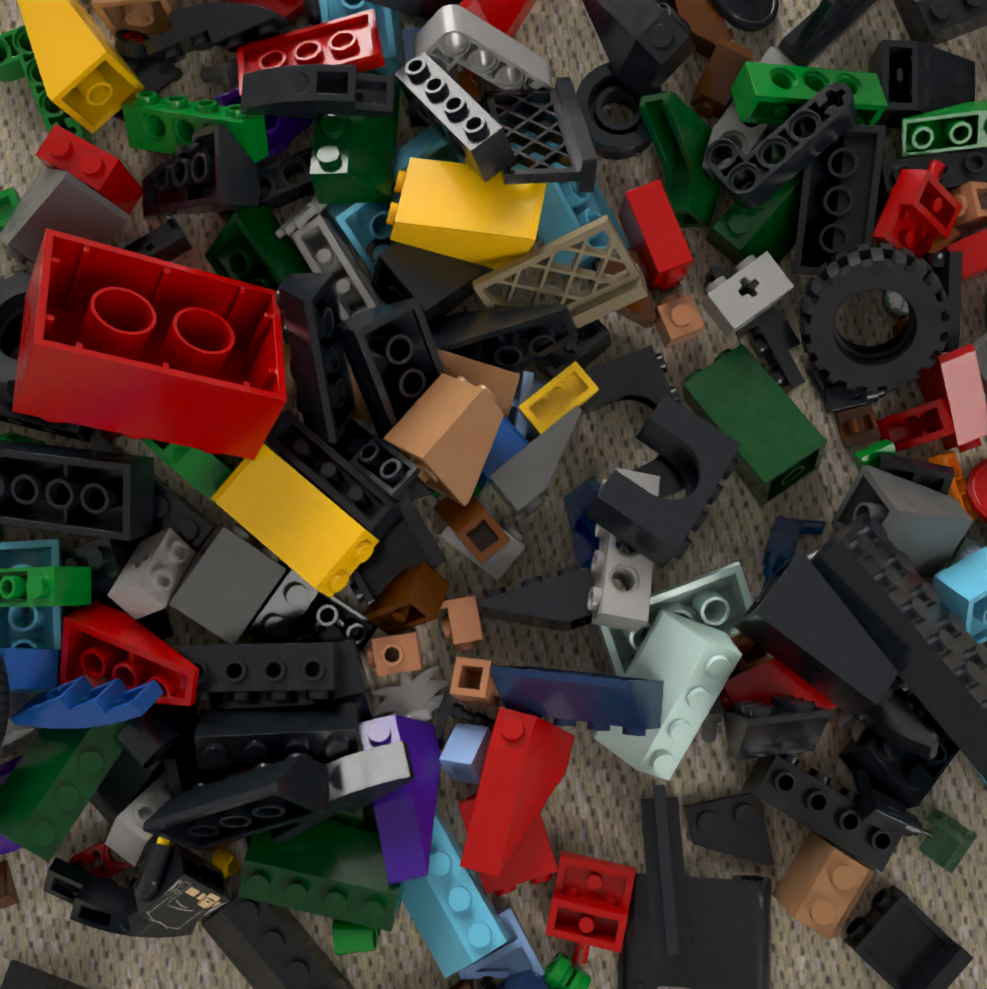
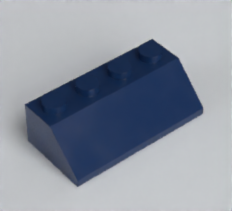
[490,666,664,736]

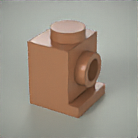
[949,181,987,229]
[440,595,484,652]

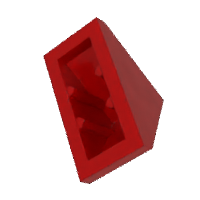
[877,398,956,452]

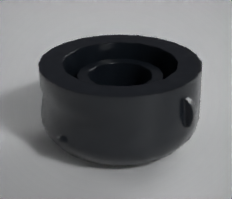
[576,62,662,160]

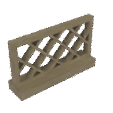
[472,214,648,329]

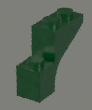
[639,91,720,228]

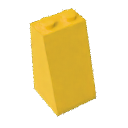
[17,0,145,134]
[386,157,547,269]
[211,443,380,598]

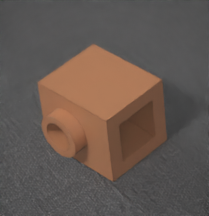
[655,293,705,349]
[367,631,424,676]
[449,657,500,708]

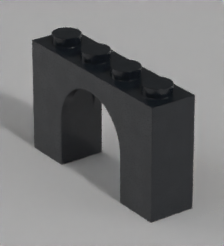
[580,345,686,498]
[584,394,741,568]

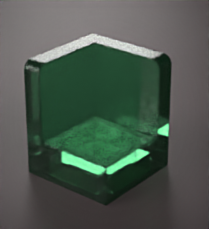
[919,807,977,873]

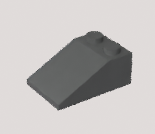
[489,405,582,517]

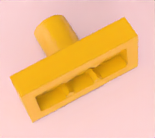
[518,361,599,435]

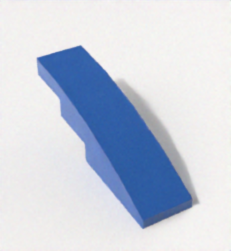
[10,676,164,729]

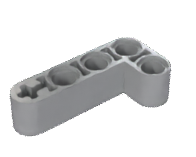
[413,4,553,106]

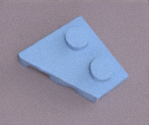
[458,904,545,980]

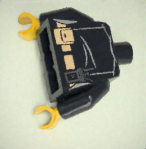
[127,837,241,934]

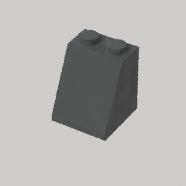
[0,166,130,265]
[831,465,973,578]
[168,523,286,644]

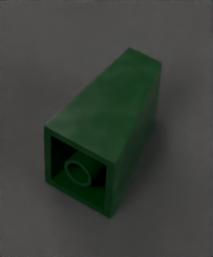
[683,344,827,507]

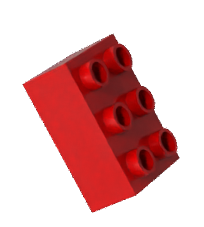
[12,228,287,460]

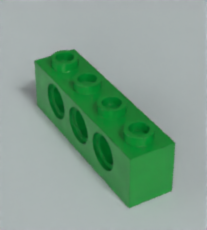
[731,62,888,125]
[121,91,269,164]

